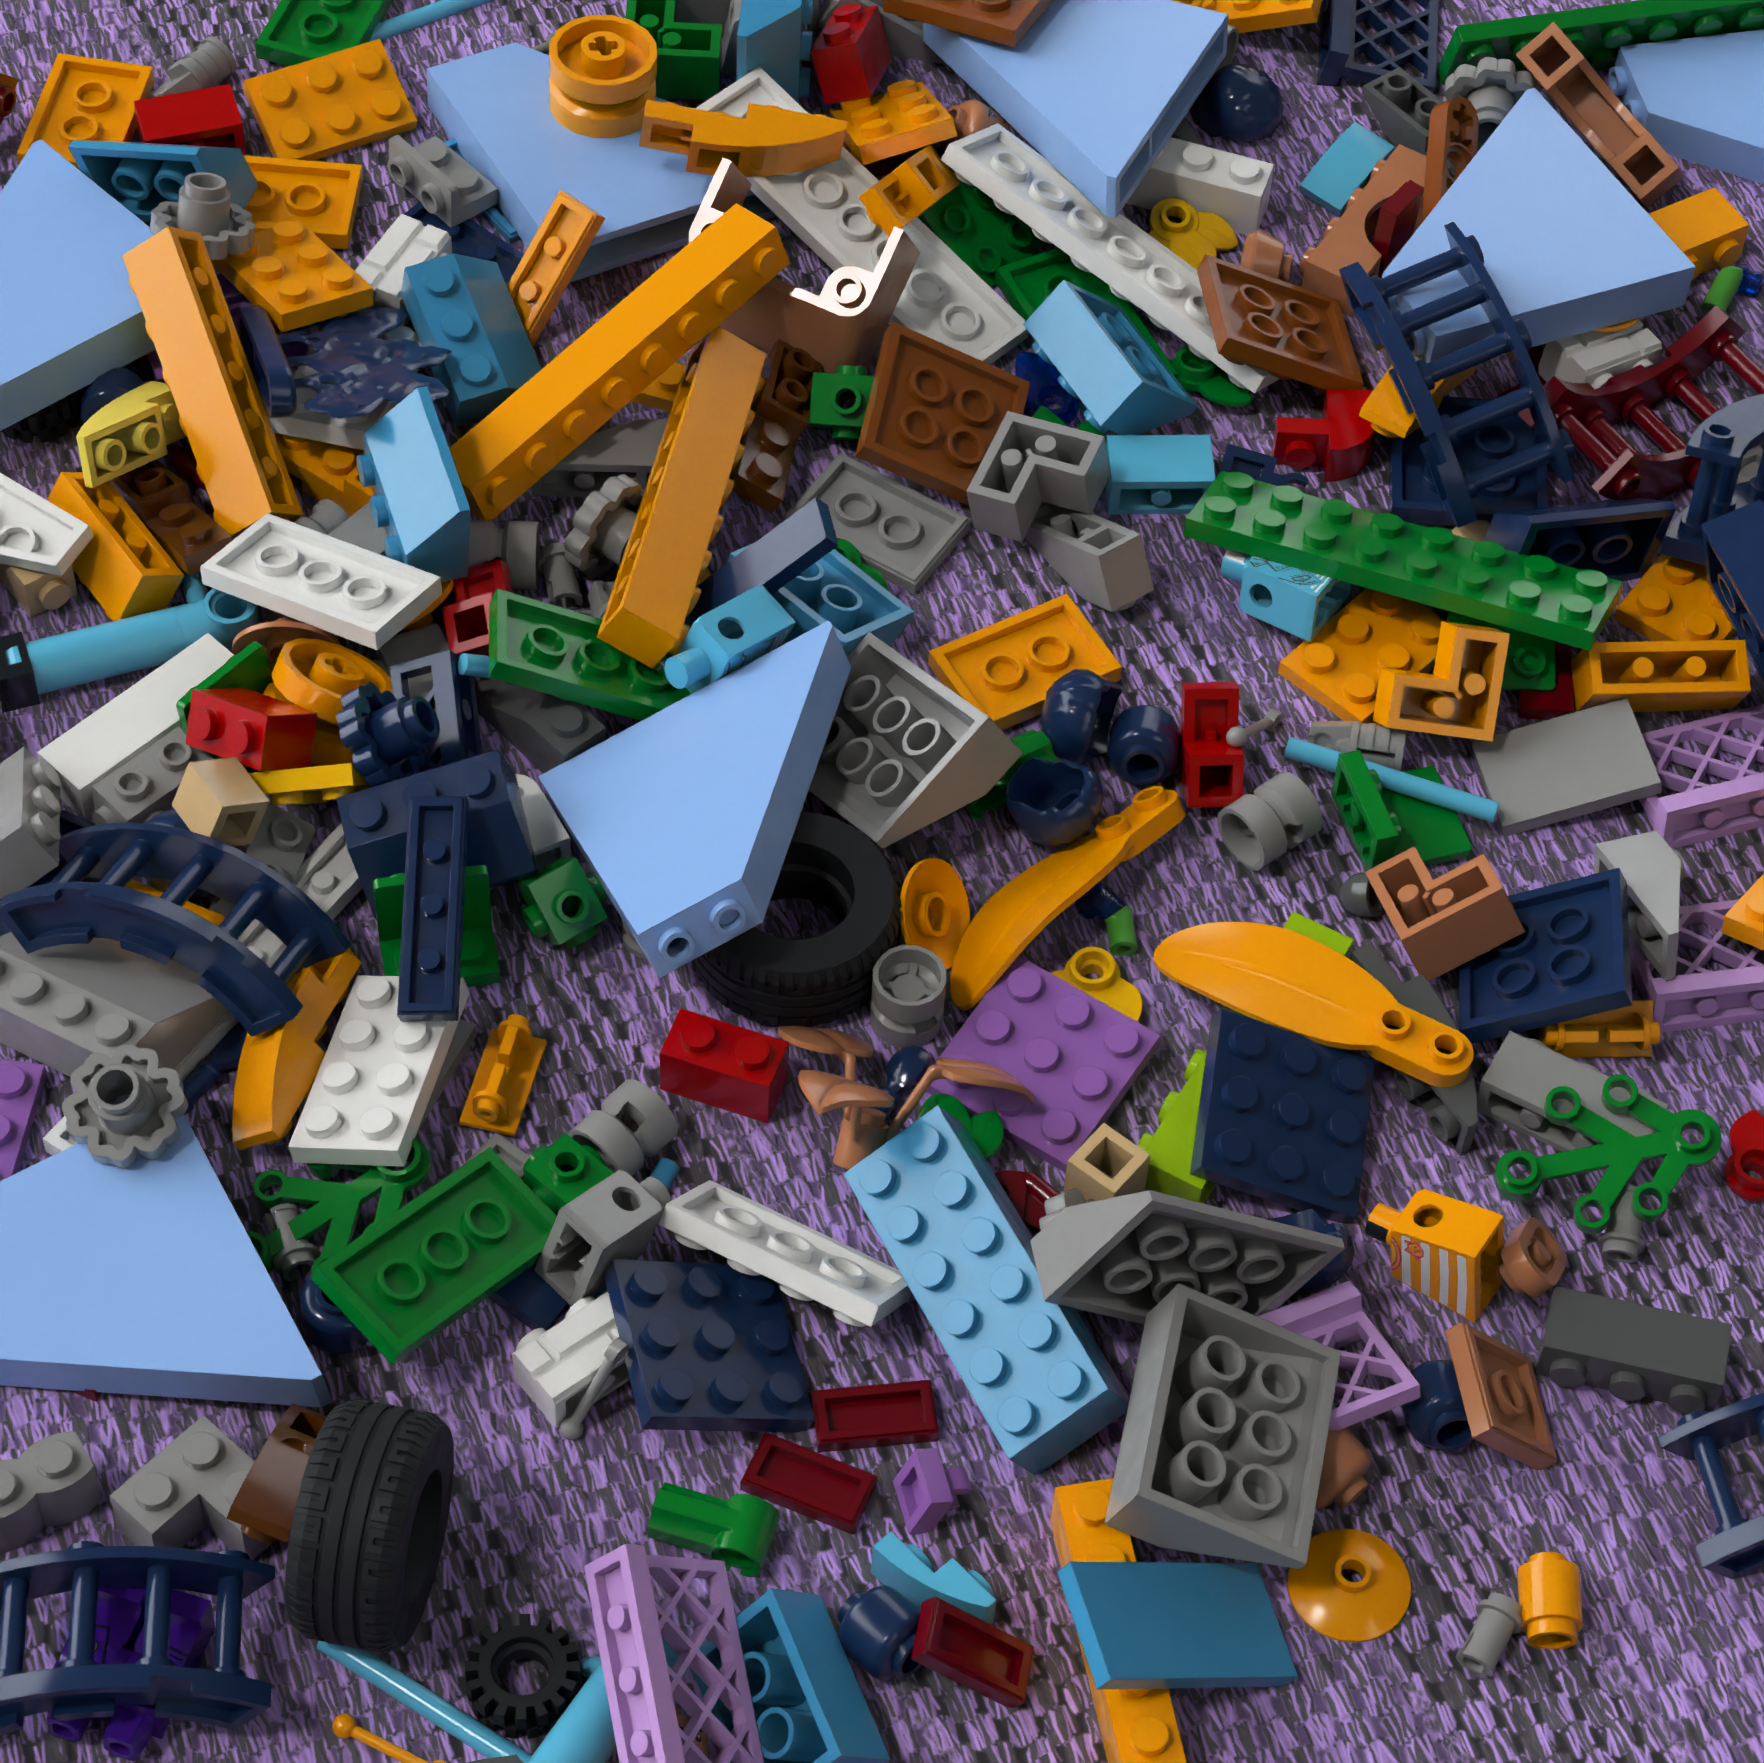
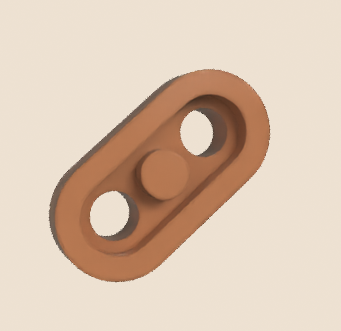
[1499,1217,1567,1298]

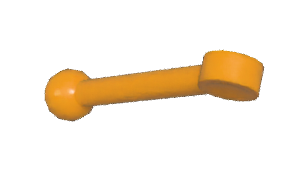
[332,1713,447,1763]

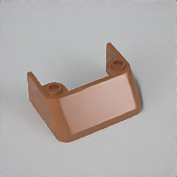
[688,158,920,373]

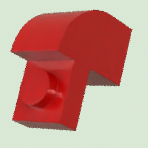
[1272,389,1376,482]
[442,559,513,657]
[1179,682,1244,808]

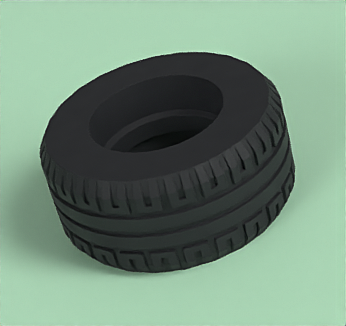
[691,811,902,1027]
[285,1399,454,1654]

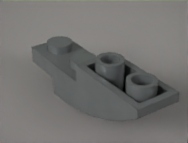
[1362,67,1480,179]
[1350,943,1478,1156]

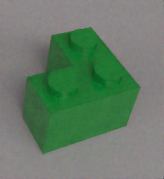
[625,0,722,100]

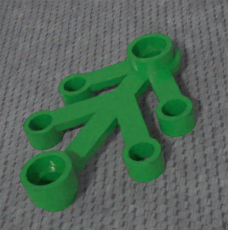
[1495,1074,1722,1234]
[246,1139,432,1275]

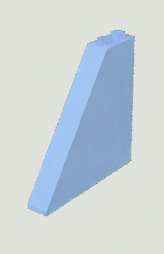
[923,0,1228,219]
[1608,29,1764,184]
[427,42,777,283]
[1382,88,1696,363]
[0,139,156,431]
[538,620,851,978]
[0,1114,332,1407]

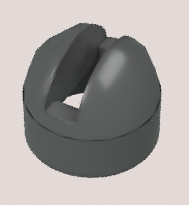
[1340,872,1384,917]

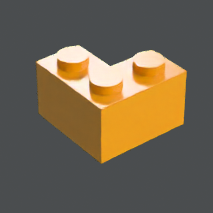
[1373,621,1510,742]

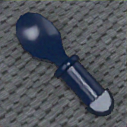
[183,1025,247,1115]
[870,1045,929,1123]

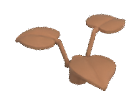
[777,1026,1035,1170]

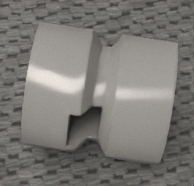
[468,520,540,590]
[1217,772,1323,871]
[870,945,947,1048]
[568,1079,678,1176]

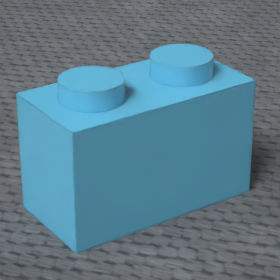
[1105,434,1215,514]

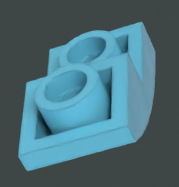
[1300,122,1395,217]
[871,1531,996,1625]

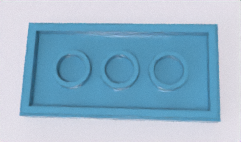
[1057,1561,1298,1690]

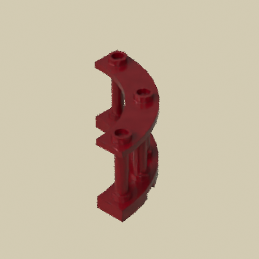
[1518,305,1764,500]

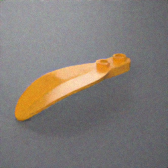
[950,786,1185,1011]
[1153,922,1474,1088]

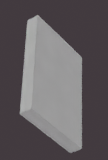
[783,452,971,595]
[1471,698,1662,837]

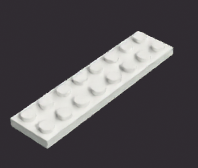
[695,66,1029,364]
[941,123,1279,393]

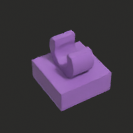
[893,1448,972,1535]

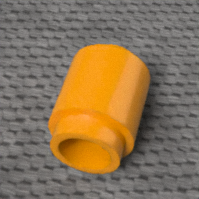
[1517,1552,1583,1649]

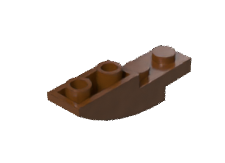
[730,339,822,513]
[110,459,233,576]
[226,1403,327,1543]

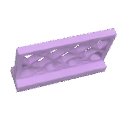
[1638,704,1764,849]
[1629,899,1764,1033]
[1133,1280,1421,1431]
[584,1544,764,1763]

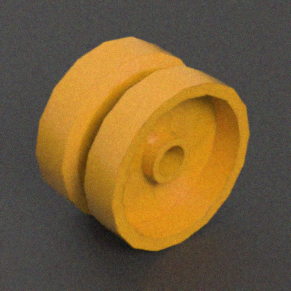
[549,15,657,138]
[263,638,393,766]

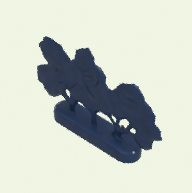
[238,305,452,419]

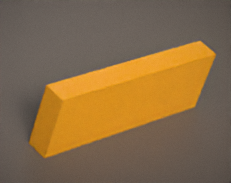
[507,190,605,347]

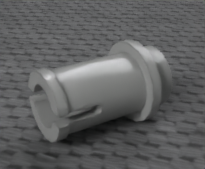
[536,542,583,610]
[1598,1185,1648,1264]
[263,1203,320,1282]
[1456,1593,1524,1678]

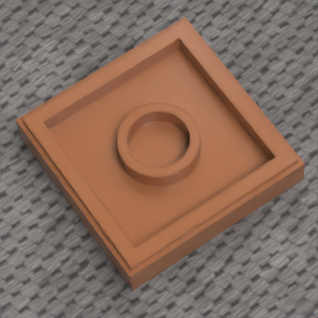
[1445,1322,1557,1470]

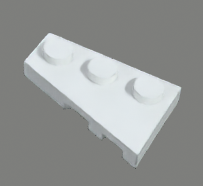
[0,473,95,576]

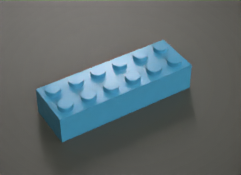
[843,1105,1130,1475]

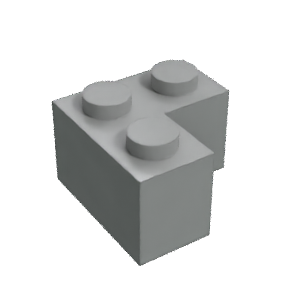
[966,411,1110,542]
[109,1415,272,1560]

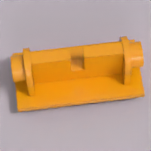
[1539,1000,1660,1058]
[459,1014,547,1137]

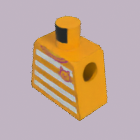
[1365,1189,1504,1323]

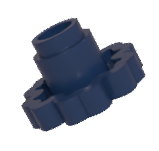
[336,682,440,787]

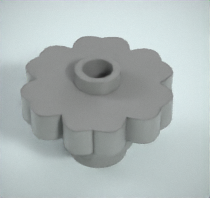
[1442,57,1540,147]
[150,172,255,260]
[564,474,645,579]
[62,1044,188,1168]

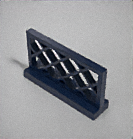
[1317,0,1438,94]

